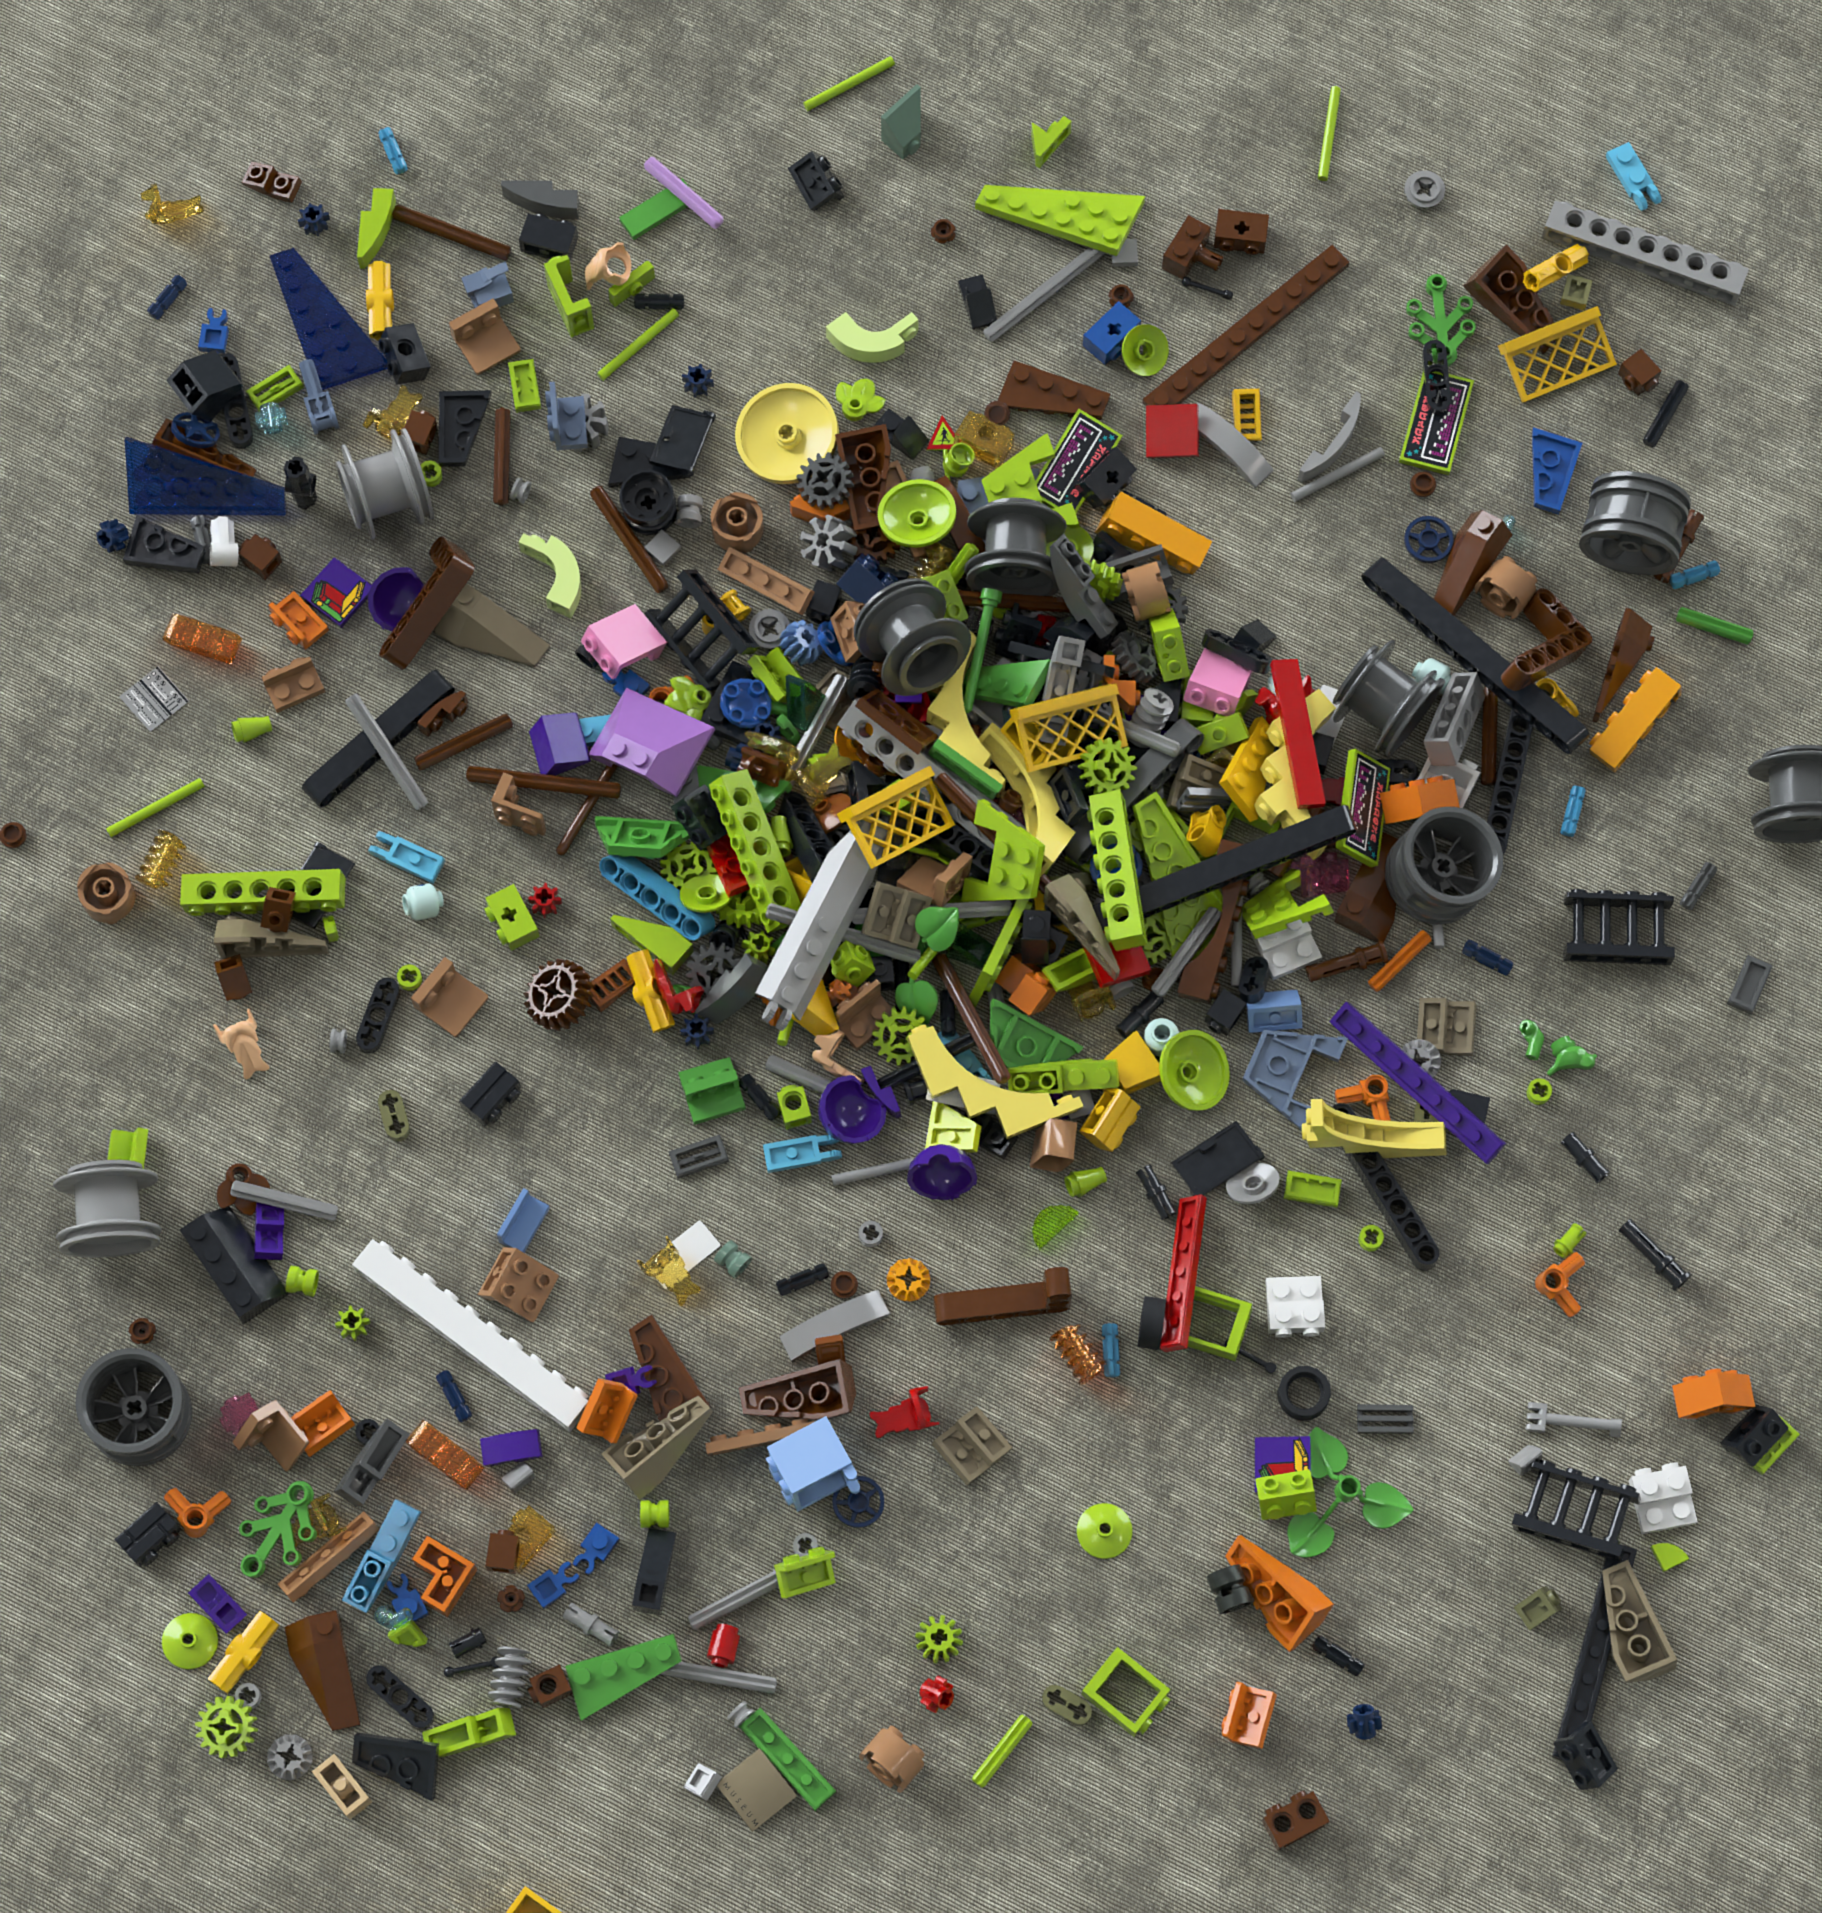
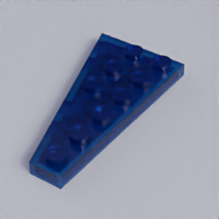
[269,248,387,390]
[124,437,287,516]

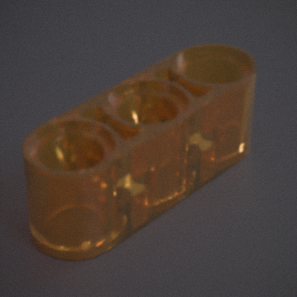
[162,614,242,664]
[405,1420,485,1490]

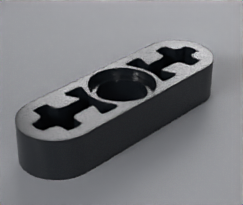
[1422,340,1451,415]
[1201,629,1273,674]
[356,977,400,1053]
[366,1665,434,1730]

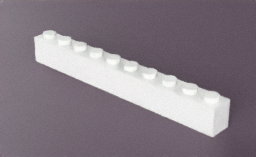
[352,1239,588,1432]

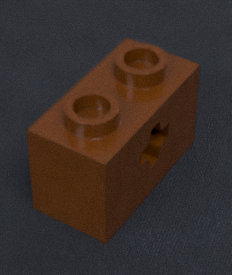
[1213,209,1269,255]

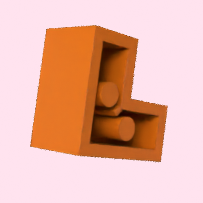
[1380,775,1460,824]
[995,953,1057,1016]
[1672,1369,1755,1419]
[412,1536,477,1618]

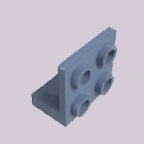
[545,382,588,450]

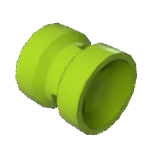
[943,442,975,478]
[286,1265,319,1297]
[640,1500,669,1528]

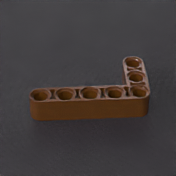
[379,536,475,670]
[1501,588,1592,691]
[933,1267,1072,1326]

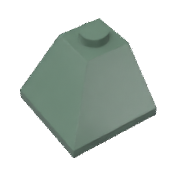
[881,84,921,159]

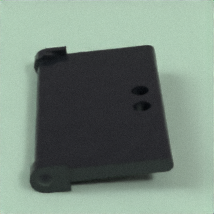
[649,405,716,477]
[287,842,355,929]
[1171,1121,1265,1196]

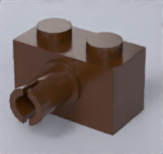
[1162,215,1224,279]

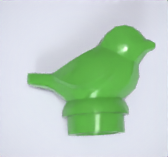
[1547,1036,1597,1076]

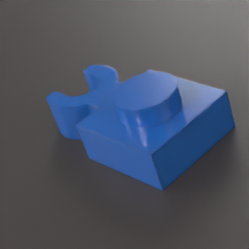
[198,308,229,354]
[602,669,650,697]
[573,1522,620,1576]
[527,1562,580,1609]
[387,1573,429,1623]

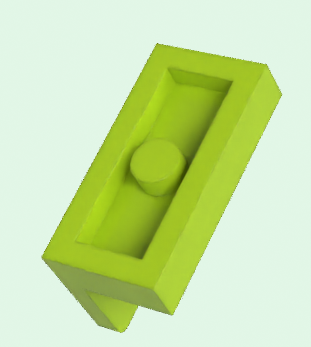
[107,1128,149,1169]

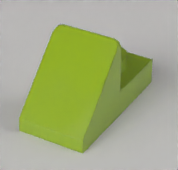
[1031,116,1072,169]

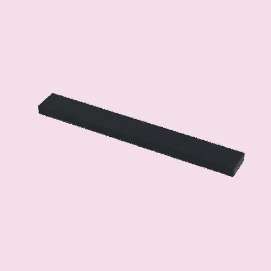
[1552,1544,1637,1760]

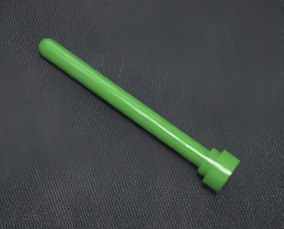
[963,588,1003,714]

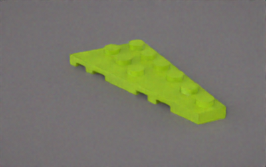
[975,185,1145,256]
[1132,791,1223,961]
[969,866,1051,1007]

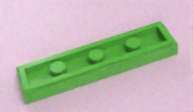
[739,1708,836,1811]

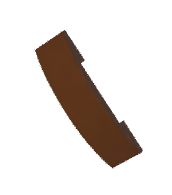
[934,475,985,553]

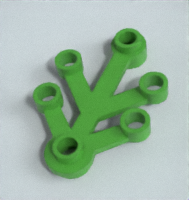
[1406,274,1476,366]
[239,1481,317,1578]

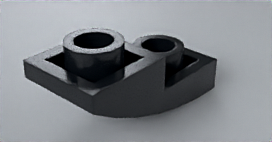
[963,1113,1019,1160]

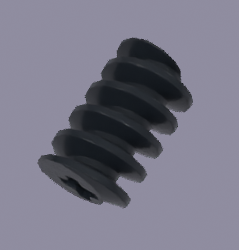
[847,655,882,701]

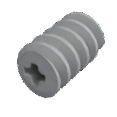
[1126,688,1174,748]
[488,1646,531,1709]

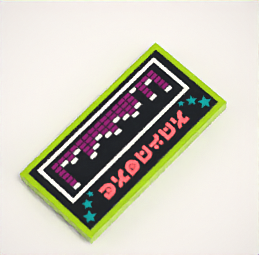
[1399,370,1474,475]
[1035,409,1123,513]
[1335,749,1391,867]

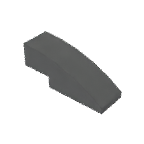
[501,181,579,220]
[695,953,768,1024]
[334,1418,409,1507]

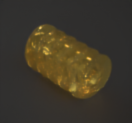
[908,542,955,579]
[135,829,187,889]

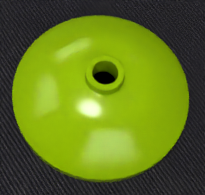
[878,479,956,548]
[1159,1030,1230,1111]

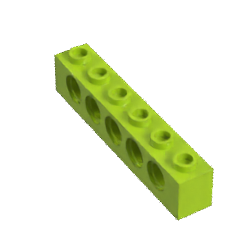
[709,769,801,933]
[1087,789,1148,951]
[180,869,346,916]

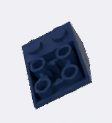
[836,552,900,604]

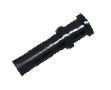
[1618,1219,1692,1291]

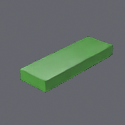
[619,178,689,240]
[928,739,1003,800]

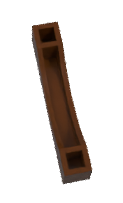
[1177,839,1250,1005]

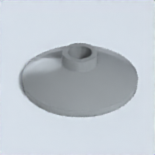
[1226,1163,1280,1204]

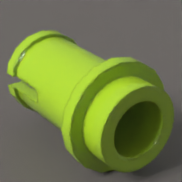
[1553,1223,1587,1258]

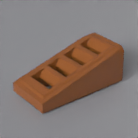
[589,958,635,1012]
[815,1334,846,1365]

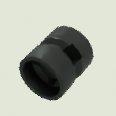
[1206,1564,1254,1615]

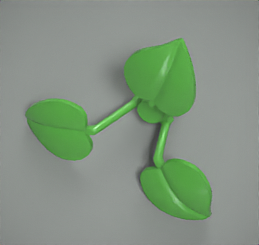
[853,906,959,1025]
[1287,1427,1413,1558]

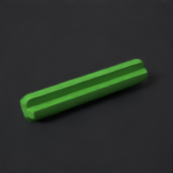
[1676,607,1753,644]

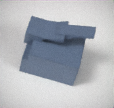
[462,261,514,308]

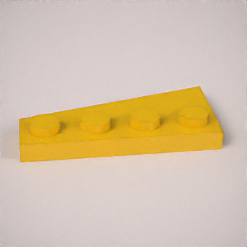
[1219,716,1275,822]

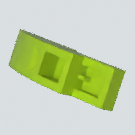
[1008,1059,1120,1094]

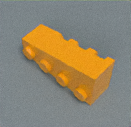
[1095,492,1212,575]
[1589,667,1682,772]

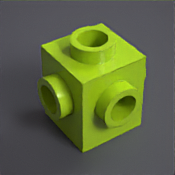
[830,940,875,987]

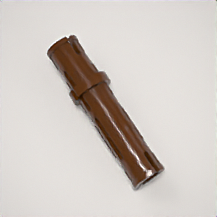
[1653,510,1704,583]

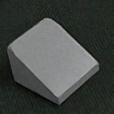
[1508,1445,1543,1476]
[502,1462,535,1494]

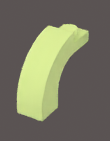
[826,312,918,363]
[519,533,582,618]

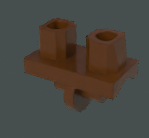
[737,746,787,787]

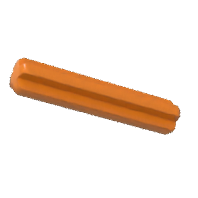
[1368,930,1432,992]

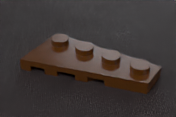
[997,361,1110,420]
[629,1315,711,1421]

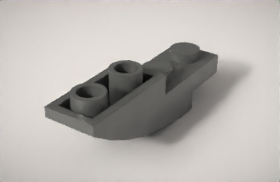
[1050,534,1118,639]

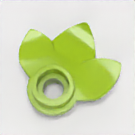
[835,379,886,421]
[664,676,711,721]

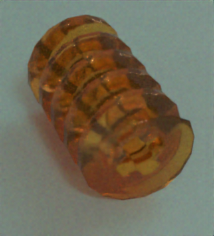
[1049,1324,1106,1385]

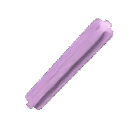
[644,157,723,229]

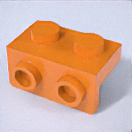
[268,591,329,650]
[576,1378,637,1444]
[291,1390,355,1457]
[1221,1682,1277,1749]

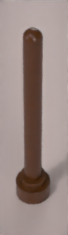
[556,764,618,856]

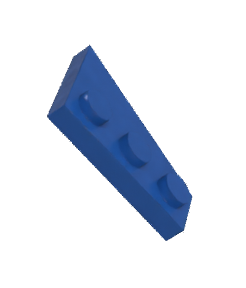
[1532,427,1582,515]

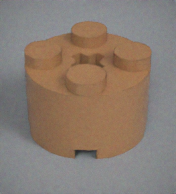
[710,492,764,553]
[1475,556,1537,619]
[1121,561,1172,621]
[77,863,136,924]
[859,1726,925,1793]

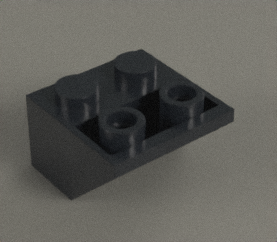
[166,350,243,422]

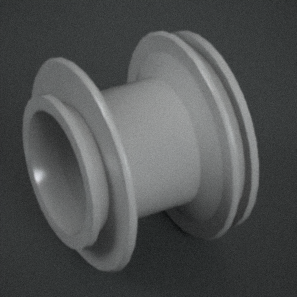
[336,428,434,540]
[53,1160,162,1258]

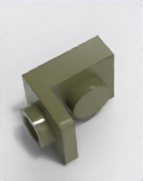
[1560,274,1593,311]
[1514,1586,1562,1631]

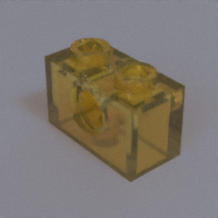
[953,411,1015,469]
[508,1505,556,1574]

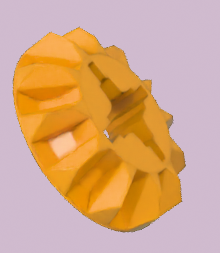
[887,1258,930,1302]

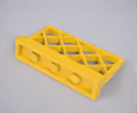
[1498,306,1617,403]
[1009,684,1128,772]
[837,766,956,869]

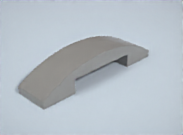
[1298,391,1361,483]
[1198,403,1274,488]
[1039,636,1085,746]
[779,1290,890,1362]

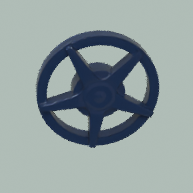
[171,412,220,448]
[1404,516,1453,563]
[832,1476,884,1528]

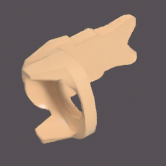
[585,242,631,290]
[213,1009,270,1080]
[812,1030,865,1083]

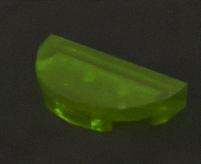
[1032,1205,1079,1251]

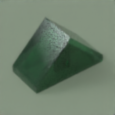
[785,674,826,731]
[946,921,993,970]

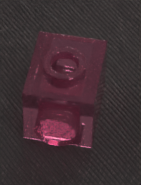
[219,1392,259,1437]

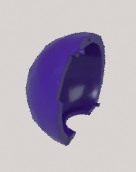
[368,567,425,631]
[818,1075,886,1144]
[907,1144,977,1200]

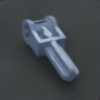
[299,359,339,435]

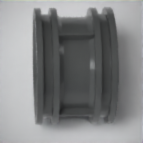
[1579,471,1691,575]
[1385,807,1503,925]
[75,1348,192,1466]

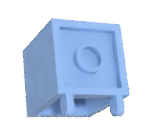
[765,1416,860,1512]

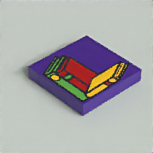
[300,557,372,628]
[1255,1436,1311,1494]

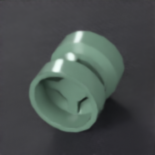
[714,1240,752,1278]

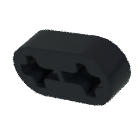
[1376,759,1418,786]
[1239,956,1270,1004]

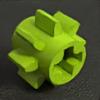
[741,930,775,964]
[335,1305,371,1341]

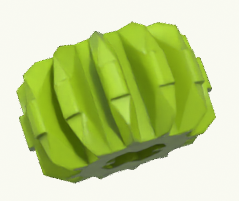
[915,1615,963,1664]

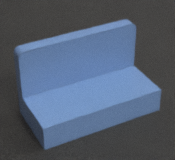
[1246,990,1302,1033]
[497,1188,550,1253]

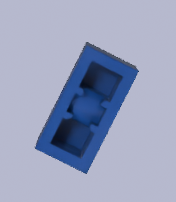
[1083,301,1141,365]

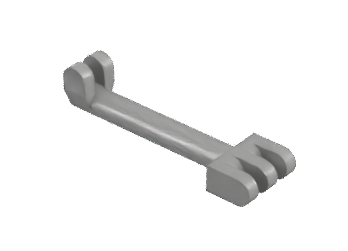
[1526,1402,1622,1438]

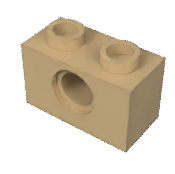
[312,1754,372,1820]

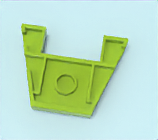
[981,433,1080,528]
[961,799,1045,902]
[1242,861,1334,939]

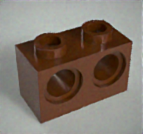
[1261,1790,1330,1851]

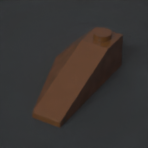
[1463,244,1557,354]
[144,418,257,484]
[835,424,891,532]
[1434,510,1513,616]
[1592,608,1655,722]
[1334,832,1398,943]
[739,1359,856,1420]
[285,1610,361,1731]

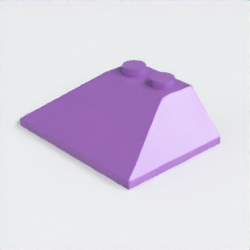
[589,688,715,797]

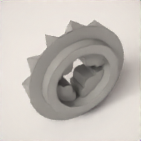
[1404,171,1445,210]
[749,609,790,650]
[1402,1039,1441,1077]
[267,1734,313,1780]

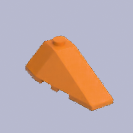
[1225,1535,1334,1652]

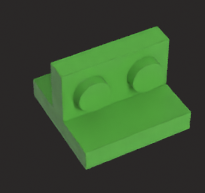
[678,1057,746,1125]

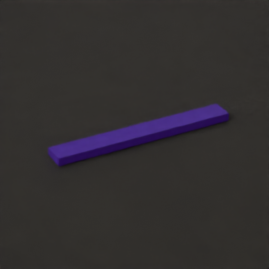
[1329,1001,1506,1164]

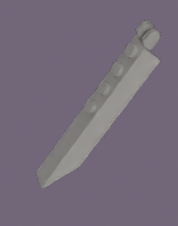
[755,814,887,1031]

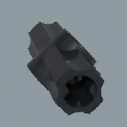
[284,456,317,509]

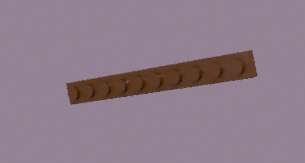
[1142,245,1349,406]

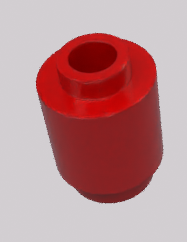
[707,1624,740,1668]

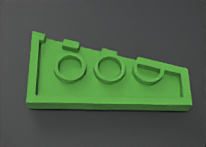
[962,659,1050,707]
[565,1633,682,1721]

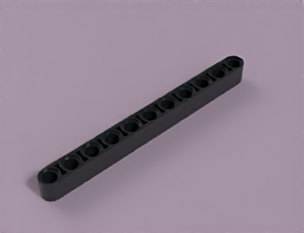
[1361,557,1590,754]
[1092,805,1358,931]

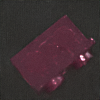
[1291,852,1349,897]

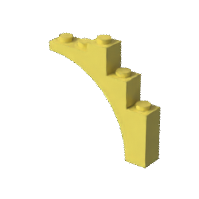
[1254,689,1336,860]
[978,722,1076,877]
[1302,1099,1447,1158]

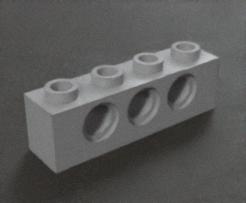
[1423,672,1485,766]

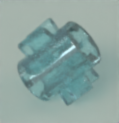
[255,402,288,434]

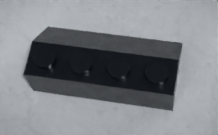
[180,1206,289,1325]

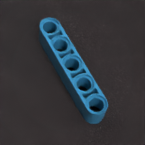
[599,855,715,940]

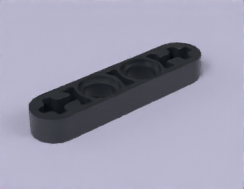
[221,353,253,449]

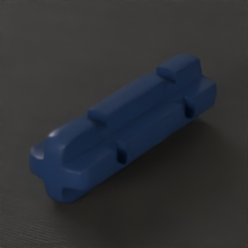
[147,275,187,320]
[1462,940,1514,976]
[436,1370,472,1422]

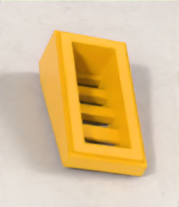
[1232,389,1262,441]

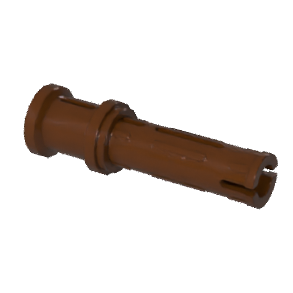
[1305,940,1389,983]

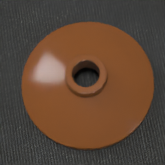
[813,793,852,834]

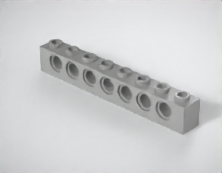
[1542,200,1749,306]
[837,697,1026,850]

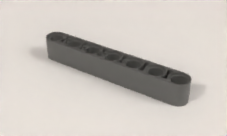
[1062,718,1204,866]

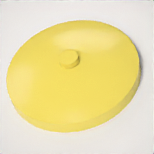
[735,383,839,484]

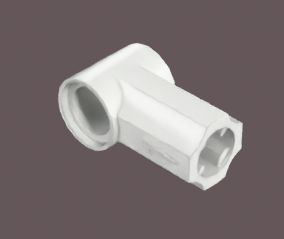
[209,516,238,567]

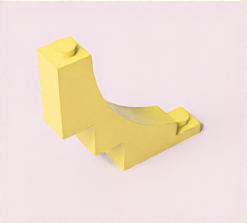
[926,630,1006,798]
[908,1024,1083,1139]

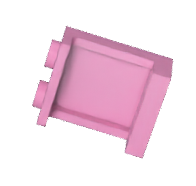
[581,604,667,679]
[1183,648,1253,716]

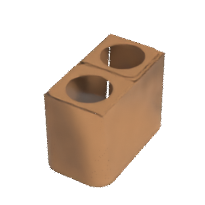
[1030,1118,1077,1172]

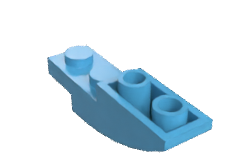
[342,1499,421,1613]

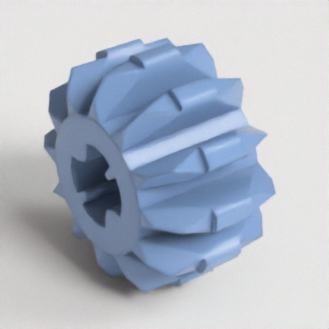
[779,620,824,666]

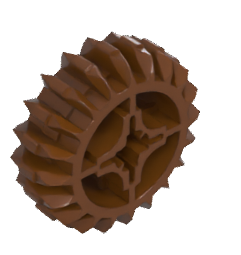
[523,958,594,1031]

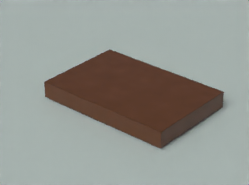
[855,689,939,755]

